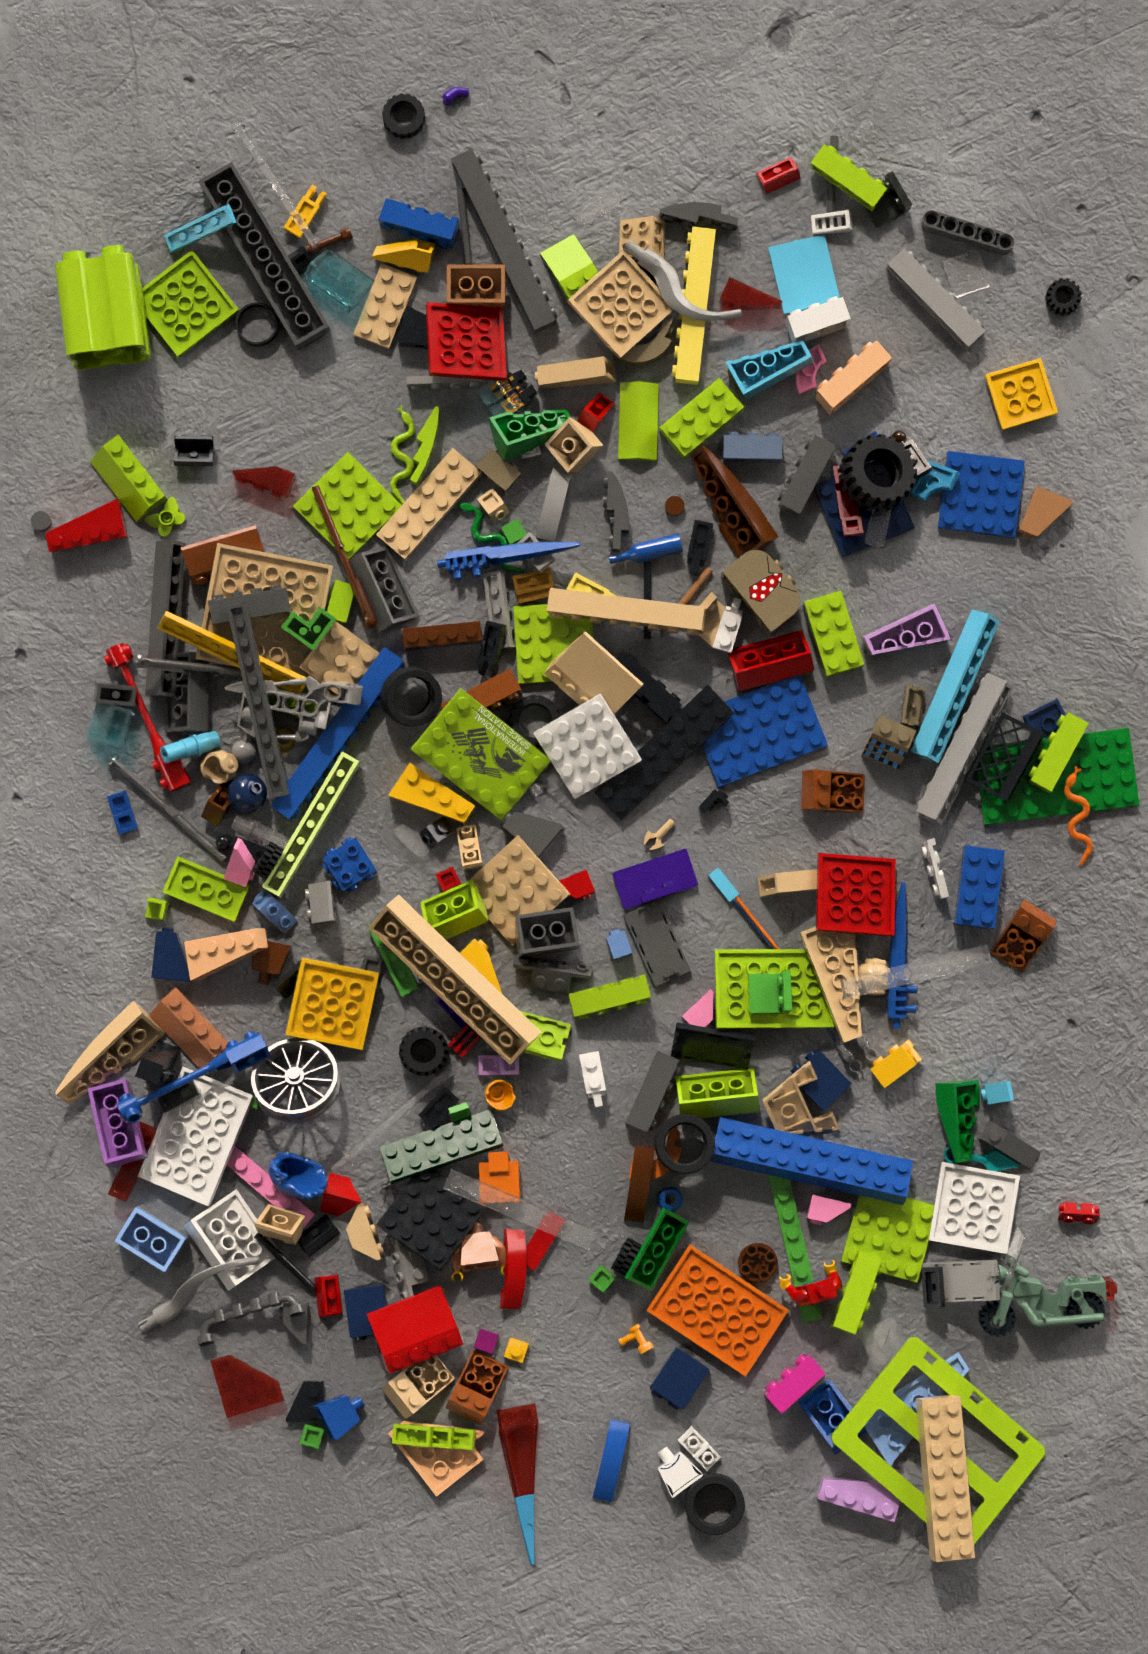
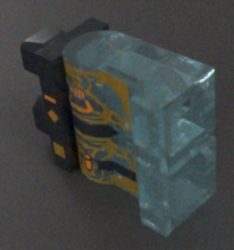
[478,370,537,416]

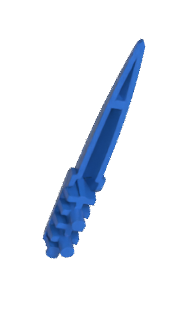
[437,542,581,581]
[887,881,918,1029]

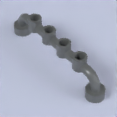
[197,1292,305,1346]

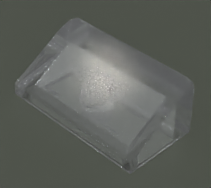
[393,824,431,860]

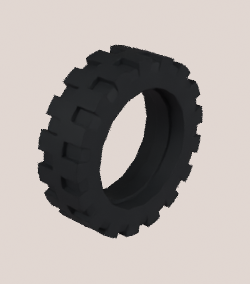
[509,695,560,748]

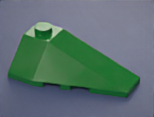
[489,410,572,461]
[935,1080,980,1163]

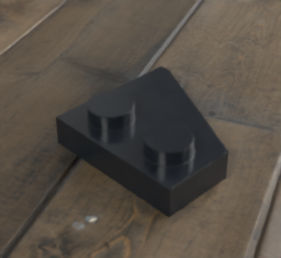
[286,1381,324,1422]

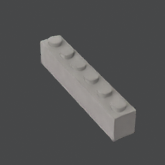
[886,248,985,351]

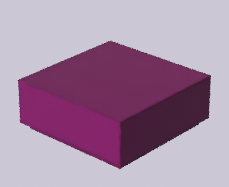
[474,1328,499,1354]

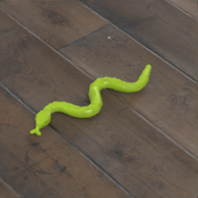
[390,405,415,505]

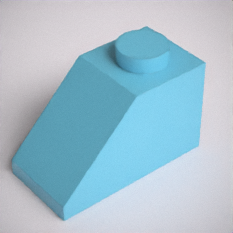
[980,1081,1014,1105]

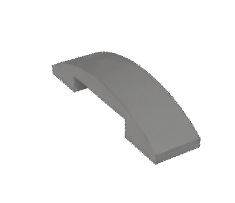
[536,463,572,542]

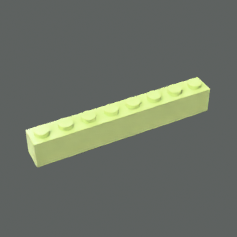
[262,752,361,898]

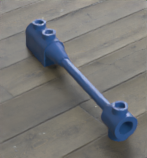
[116,1031,271,1124]

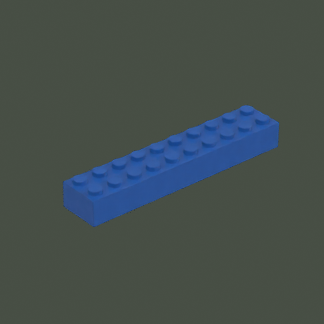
[710,1117,913,1205]

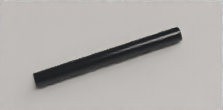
[644,561,651,639]
[254,1232,316,1291]

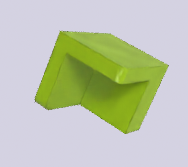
[145,897,169,921]

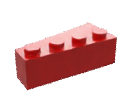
[45,498,128,553]

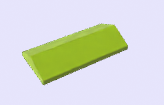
[618,381,659,461]

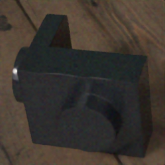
[419,816,454,849]

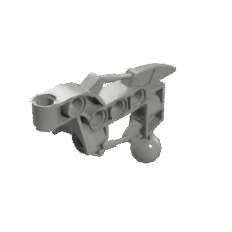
[225,676,363,764]

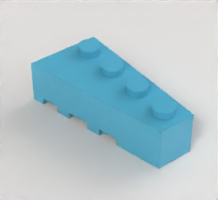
[726,340,814,400]

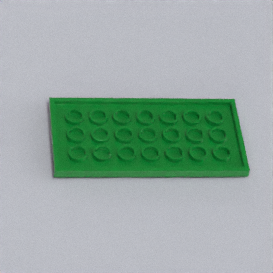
[975,728,1140,825]

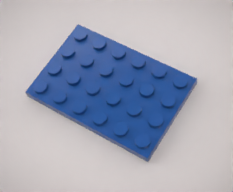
[702,675,828,788]

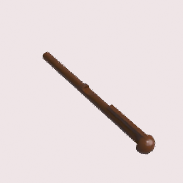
[312,485,377,629]

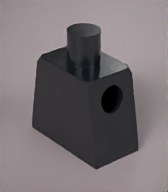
[397,306,428,349]

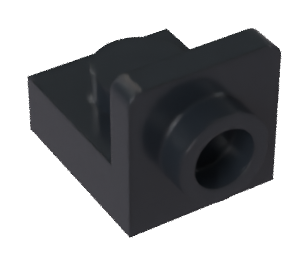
[698,789,729,813]

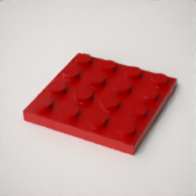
[426,302,507,381]
[816,853,896,937]

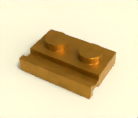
[512,568,555,605]

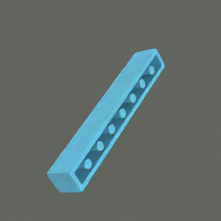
[910,610,1000,764]

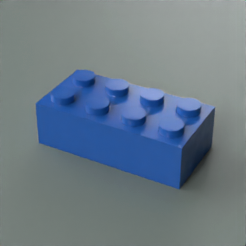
[954,845,1005,930]

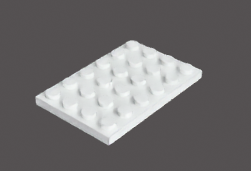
[138,1067,255,1206]

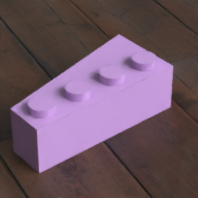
[861,604,951,655]
[817,1477,901,1522]

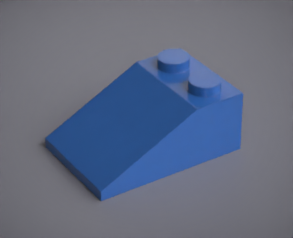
[798,1379,867,1455]

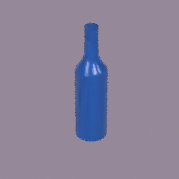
[609,533,683,564]

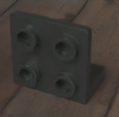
[864,171,912,228]

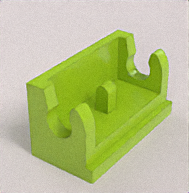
[325,580,354,623]

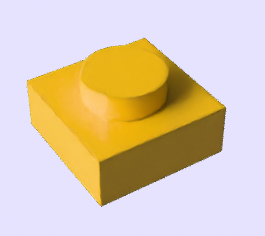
[504,1337,529,1363]

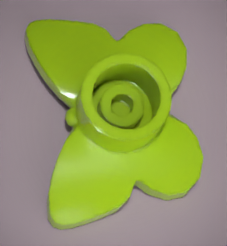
[145,497,186,537]

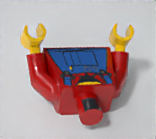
[779,1260,842,1306]

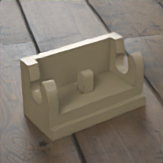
[900,684,925,728]

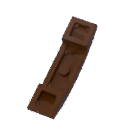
[624,1145,655,1223]

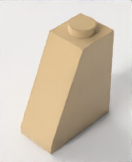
[758,869,817,897]

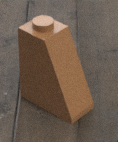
[1017,486,1073,540]

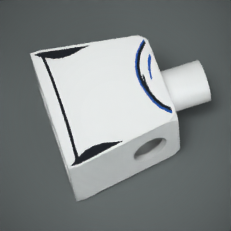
[657,1446,703,1498]

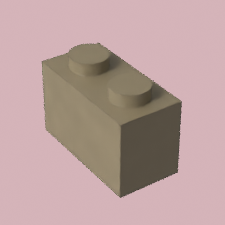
[476,449,521,494]

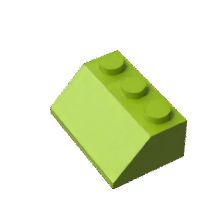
[420,879,489,940]

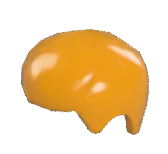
[484,1080,516,1110]

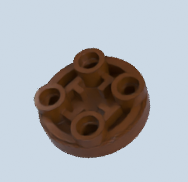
[738,1243,778,1283]

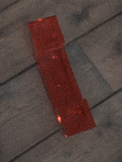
[108,1122,157,1202]

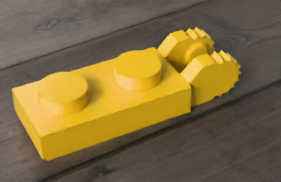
[283,185,327,239]

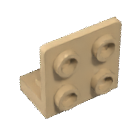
[619,216,665,259]
[698,592,726,649]

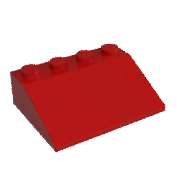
[366,1285,463,1374]

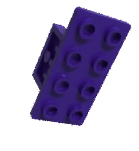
[612,849,698,909]

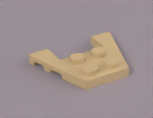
[763,1061,840,1134]

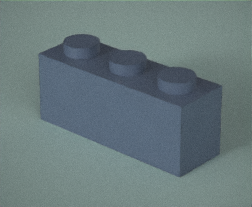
[723,432,782,463]

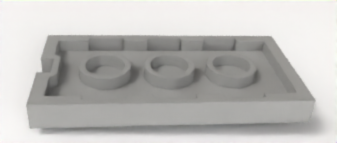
[922,1260,1000,1302]

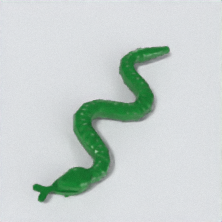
[453,502,524,573]

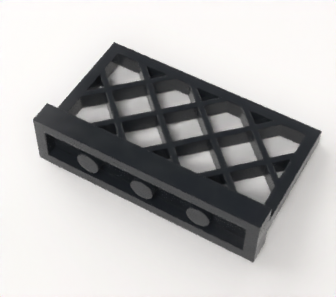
[965,712,1044,804]

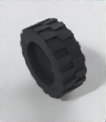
[382,93,425,139]

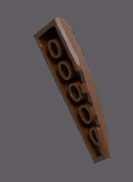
[690,445,778,558]

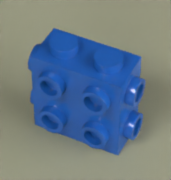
[322,837,377,893]

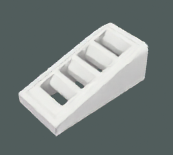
[811,210,853,235]

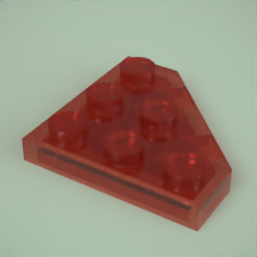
[210,1354,284,1418]

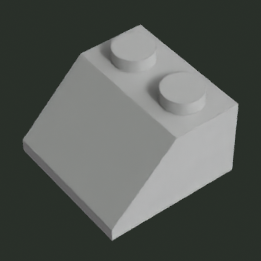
[305,881,337,924]

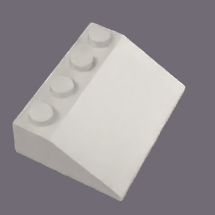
[184,1189,277,1291]

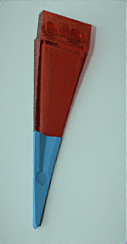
[497,1403,538,1565]

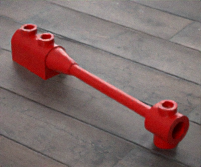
[104,643,192,793]

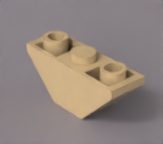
[456,825,483,871]
[346,1202,384,1260]

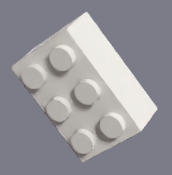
[786,296,851,343]

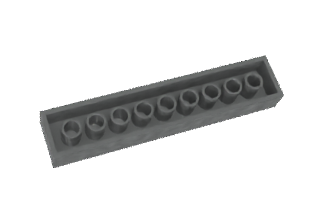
[198,162,331,351]

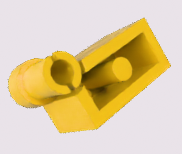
[870,1040,922,1088]

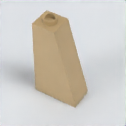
[535,356,616,389]

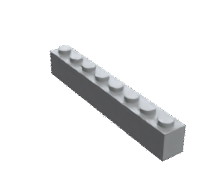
[916,673,1013,825]

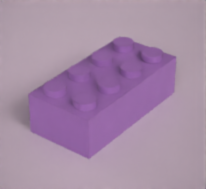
[88,1078,147,1168]

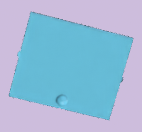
[768,234,840,315]

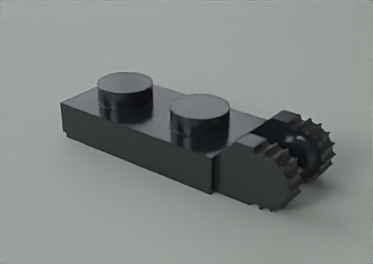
[478,621,507,678]

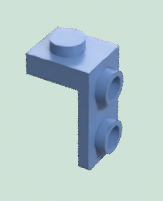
[252,889,297,934]

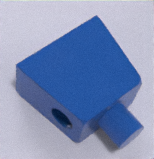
[314,1395,365,1441]

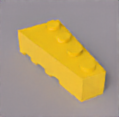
[388,763,476,824]

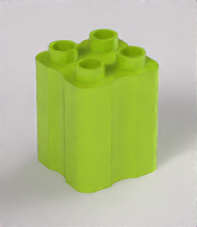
[54,245,151,370]

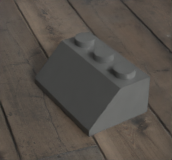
[515,907,580,958]

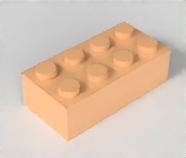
[815,341,892,416]

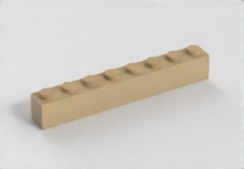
[547,588,706,636]

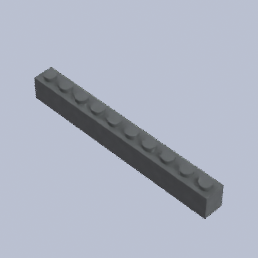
[451,149,557,334]

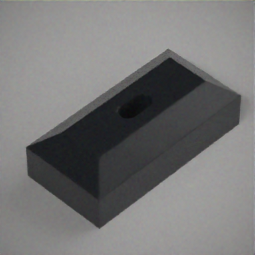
[921,1267,945,1308]

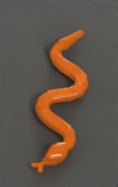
[1064,766,1093,866]

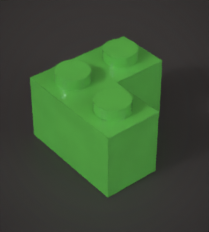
[281,606,336,651]

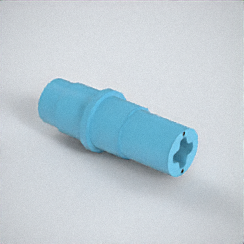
[160,731,221,763]

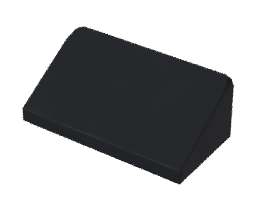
[298,1214,340,1257]

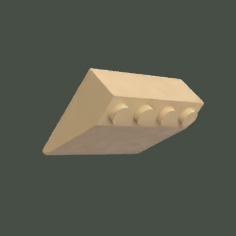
[544,631,643,714]

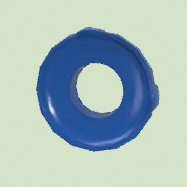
[657,1187,683,1212]

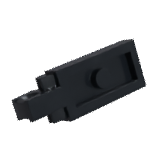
[687,520,714,576]

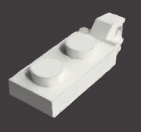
[712,597,743,653]

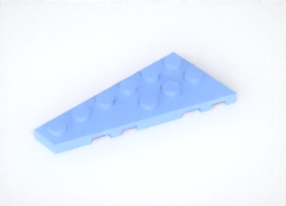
[865,1352,969,1466]

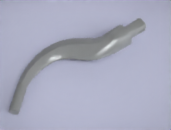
[623,240,742,321]
[138,1256,259,1333]

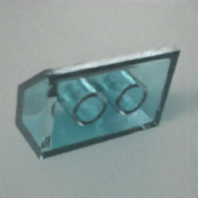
[302,248,374,313]

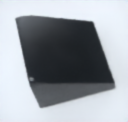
[288,246,315,275]

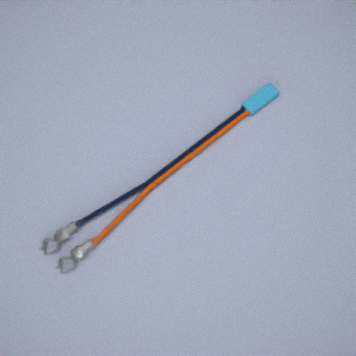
[708,868,877,1073]

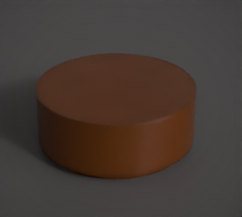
[665,496,684,516]

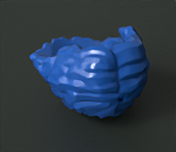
[268,1152,328,1200]

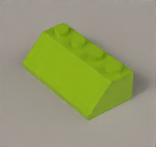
[90,434,168,522]
[676,1068,759,1118]

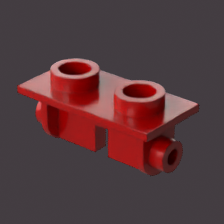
[1058,1202,1100,1224]

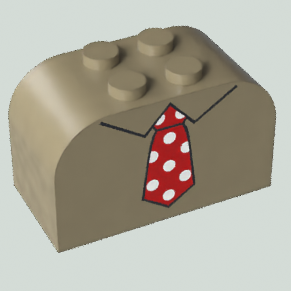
[721,550,800,637]

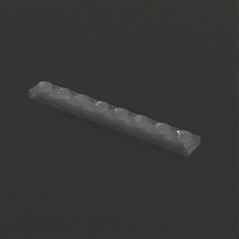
[840,945,992,999]
[443,1169,596,1250]

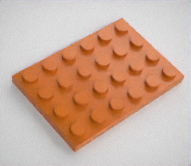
[646,1244,789,1377]

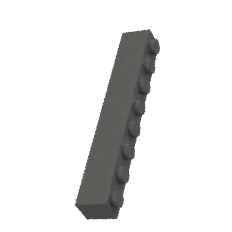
[145,540,186,698]

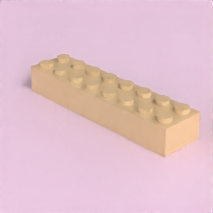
[916,1395,975,1562]

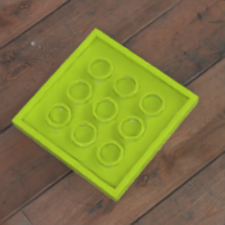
[142,250,239,358]
[293,452,402,560]
[513,604,594,684]
[841,1195,934,1283]

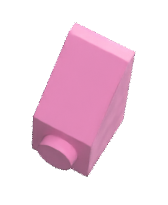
[224,838,255,887]
[682,989,713,1028]
[806,1195,851,1225]

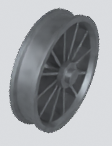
[251,1038,340,1123]

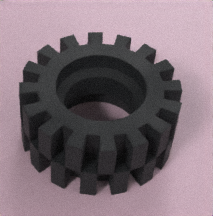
[1045,278,1082,316]
[252,841,284,879]
[611,1237,641,1276]

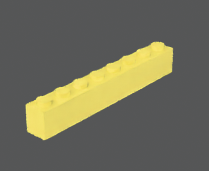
[672,227,716,385]

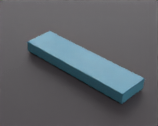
[164,205,237,253]

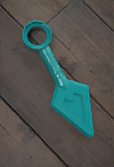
[943,1146,1020,1172]

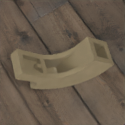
[613,317,675,366]

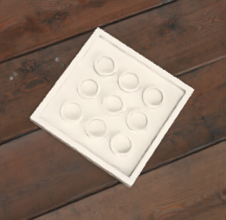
[533,693,642,799]
[929,1162,1020,1254]

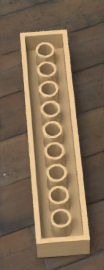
[369,895,541,1065]

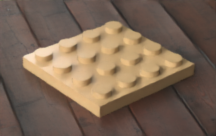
[567,250,674,359]
[468,835,570,946]

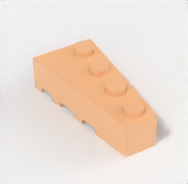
[184,928,268,981]

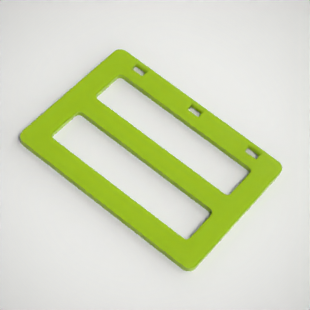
[831,1337,1045,1544]

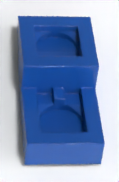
[107,790,138,835]

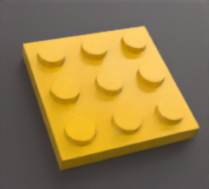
[985,358,1058,431]

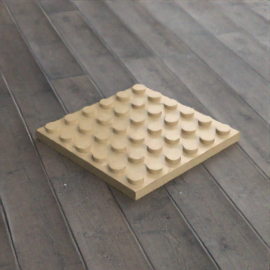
[195,543,333,678]

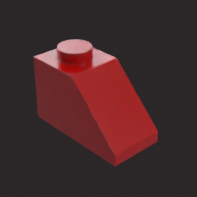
[577,392,615,433]
[559,870,595,901]

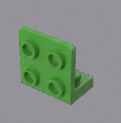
[748,971,792,1014]

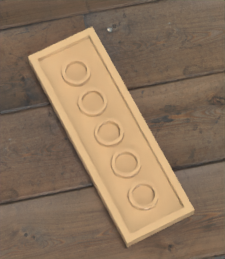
[376,448,482,561]

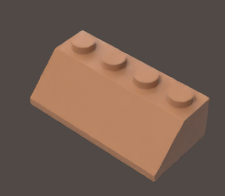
[149,987,229,1069]

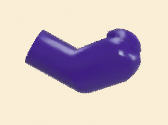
[442,87,469,106]

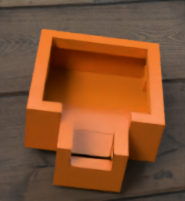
[479,1151,520,1202]

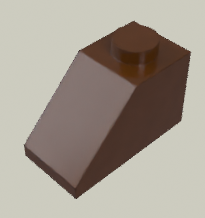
[201,782,231,826]

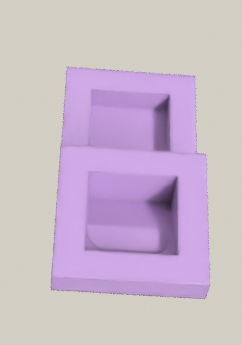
[477,1055,519,1075]

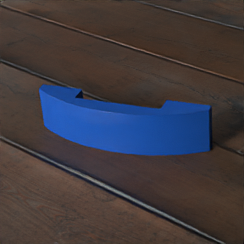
[593,1419,630,1502]

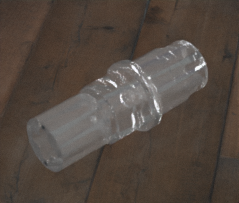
[230,813,290,849]

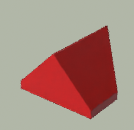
[320,1173,362,1216]

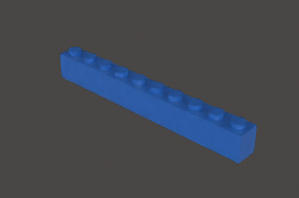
[271,647,404,821]

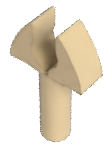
[644,819,675,850]

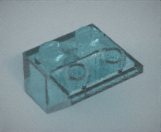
[86,703,135,750]

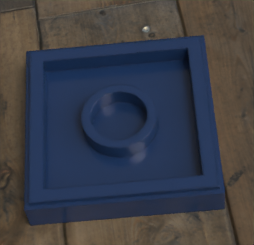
[1022,698,1065,739]

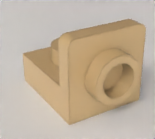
[477,488,510,523]

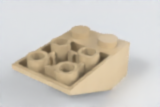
[381,1355,455,1419]

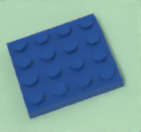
[938,451,1025,538]

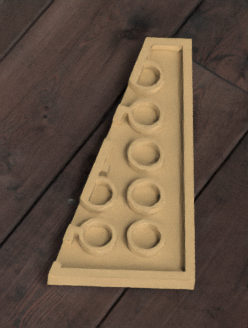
[799,927,862,1043]

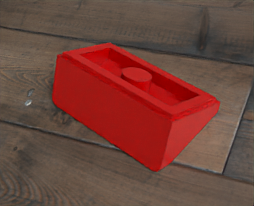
[756,157,800,194]
[314,1274,342,1317]

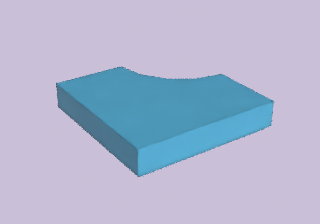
[909,460,960,502]

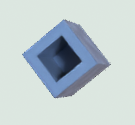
[606,929,632,960]

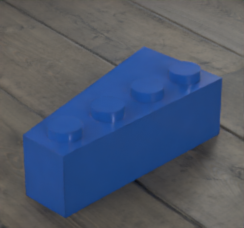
[378,198,460,249]

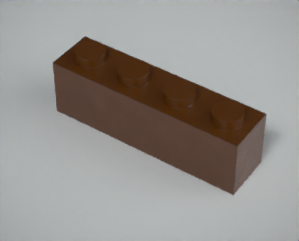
[402,621,482,651]

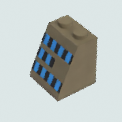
[861,715,916,771]

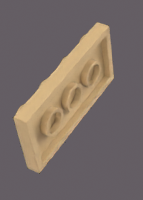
[353,263,418,350]

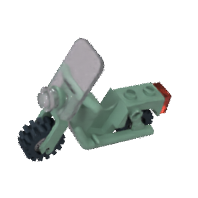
[978,1227,1117,1337]

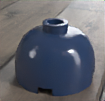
[227,774,267,814]

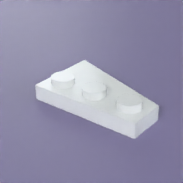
[921,838,949,899]

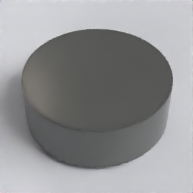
[31,511,51,531]

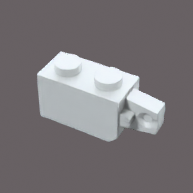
[579,1051,606,1108]

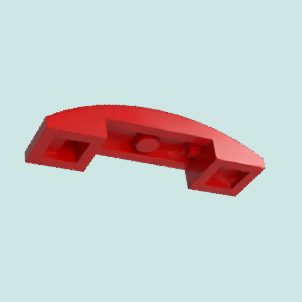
[500,1229,527,1309]

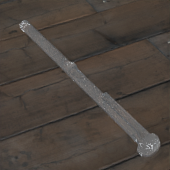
[231,122,319,248]

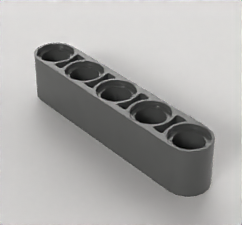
[921,210,1014,255]

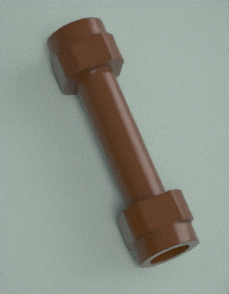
[306,227,353,255]

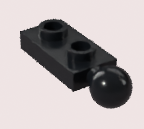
[215,834,266,865]

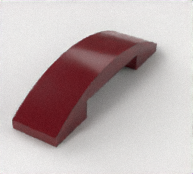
[833,465,864,537]

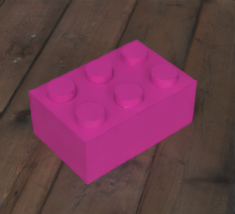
[764,1353,826,1414]

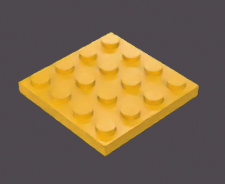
[285,957,379,1050]

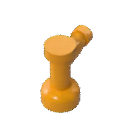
[618,1323,654,1354]

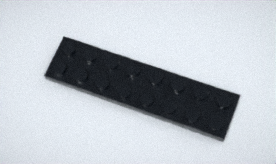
[594,685,735,821]

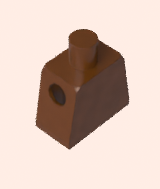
[252,941,292,985]

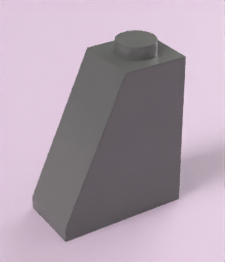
[502,811,564,857]

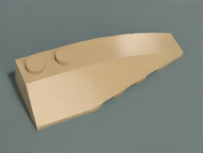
[55,1001,165,1105]

